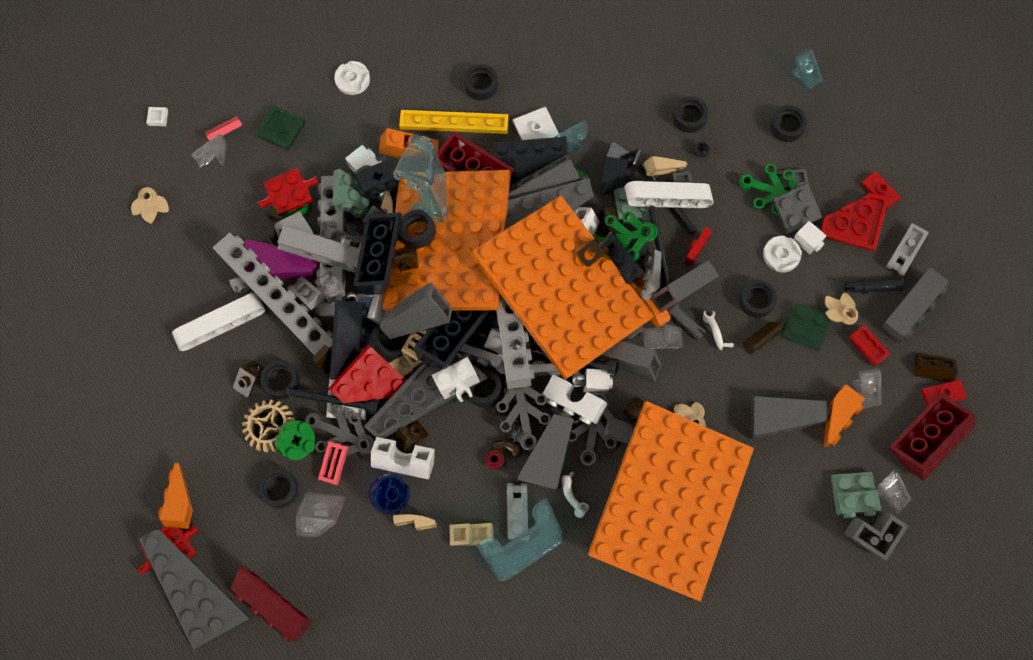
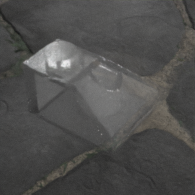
[296,492,346,538]

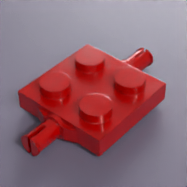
[258,168,319,216]
[137,524,199,575]

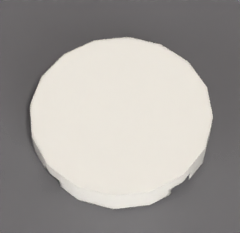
[334,61,370,95]
[763,235,802,273]

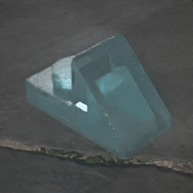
[792,48,823,90]
[555,120,588,153]

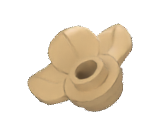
[131,187,169,224]
[825,292,858,325]
[674,402,706,427]

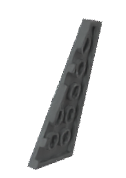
[506,178,594,229]
[364,353,487,438]
[139,529,251,650]

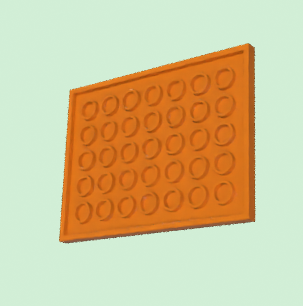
[383,170,510,311]
[470,196,654,380]
[587,401,754,602]

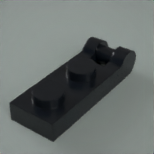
[600,231,644,285]

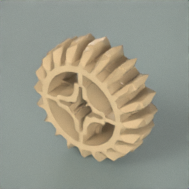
[242,400,295,453]

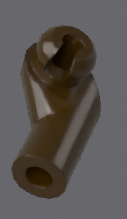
[494,439,522,457]

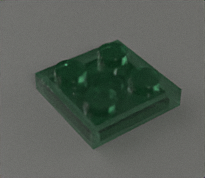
[256,105,306,151]
[782,302,830,351]

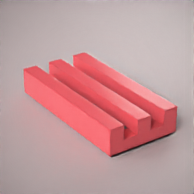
[205,116,242,141]
[318,441,349,485]

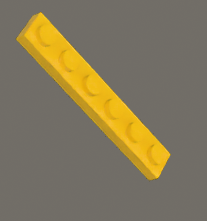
[399,110,509,134]

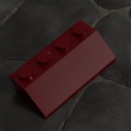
[432,131,514,178]
[889,393,975,481]
[231,567,313,642]

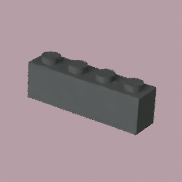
[508,155,580,200]
[880,267,949,343]

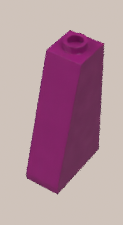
[245,240,319,280]

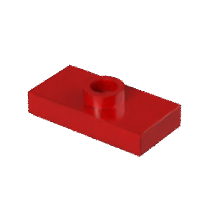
[861,171,902,210]
[685,227,712,266]
[848,325,890,367]
[921,379,967,407]

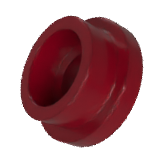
[484,450,504,470]

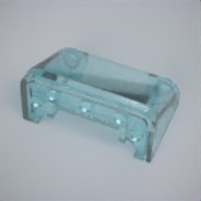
[393,134,448,222]
[476,498,564,581]

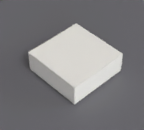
[146,107,168,126]

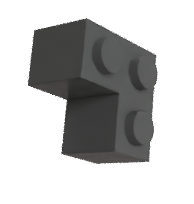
[844,511,908,561]

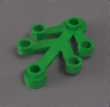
[738,164,798,216]
[592,211,658,260]

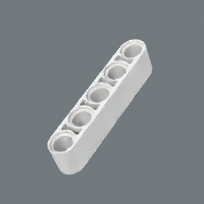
[625,181,714,208]
[172,293,265,351]

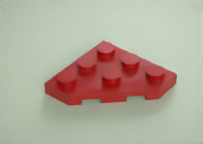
[820,193,889,252]
[328,345,407,403]

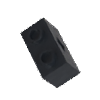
[355,159,400,199]

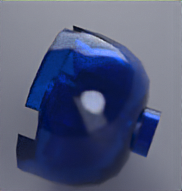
[369,474,410,515]

